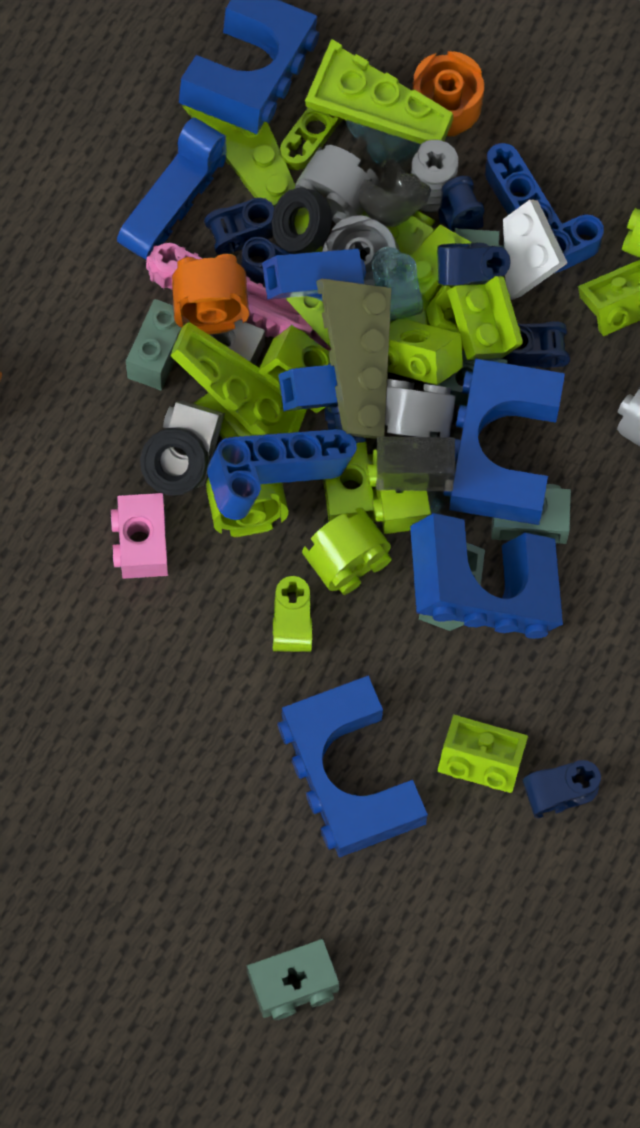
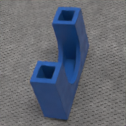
[179,0,319,134]
[262,248,366,411]
[444,358,565,525]
[410,513,563,639]
[277,676,428,858]

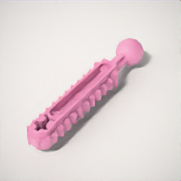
[146,243,331,351]

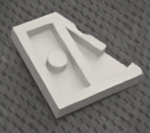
[503,200,567,300]

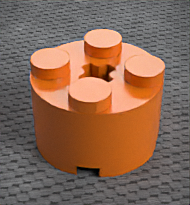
[412,51,484,136]
[172,254,249,334]

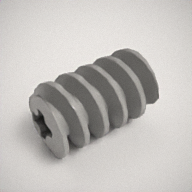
[410,140,458,212]

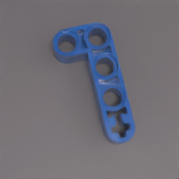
[117,117,227,260]
[485,143,604,273]
[207,429,357,520]

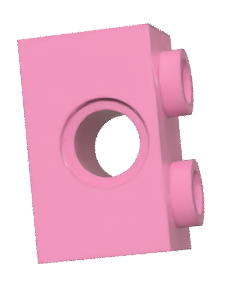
[111,493,168,579]

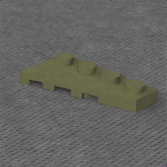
[316,278,392,439]

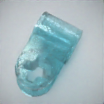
[372,247,423,322]

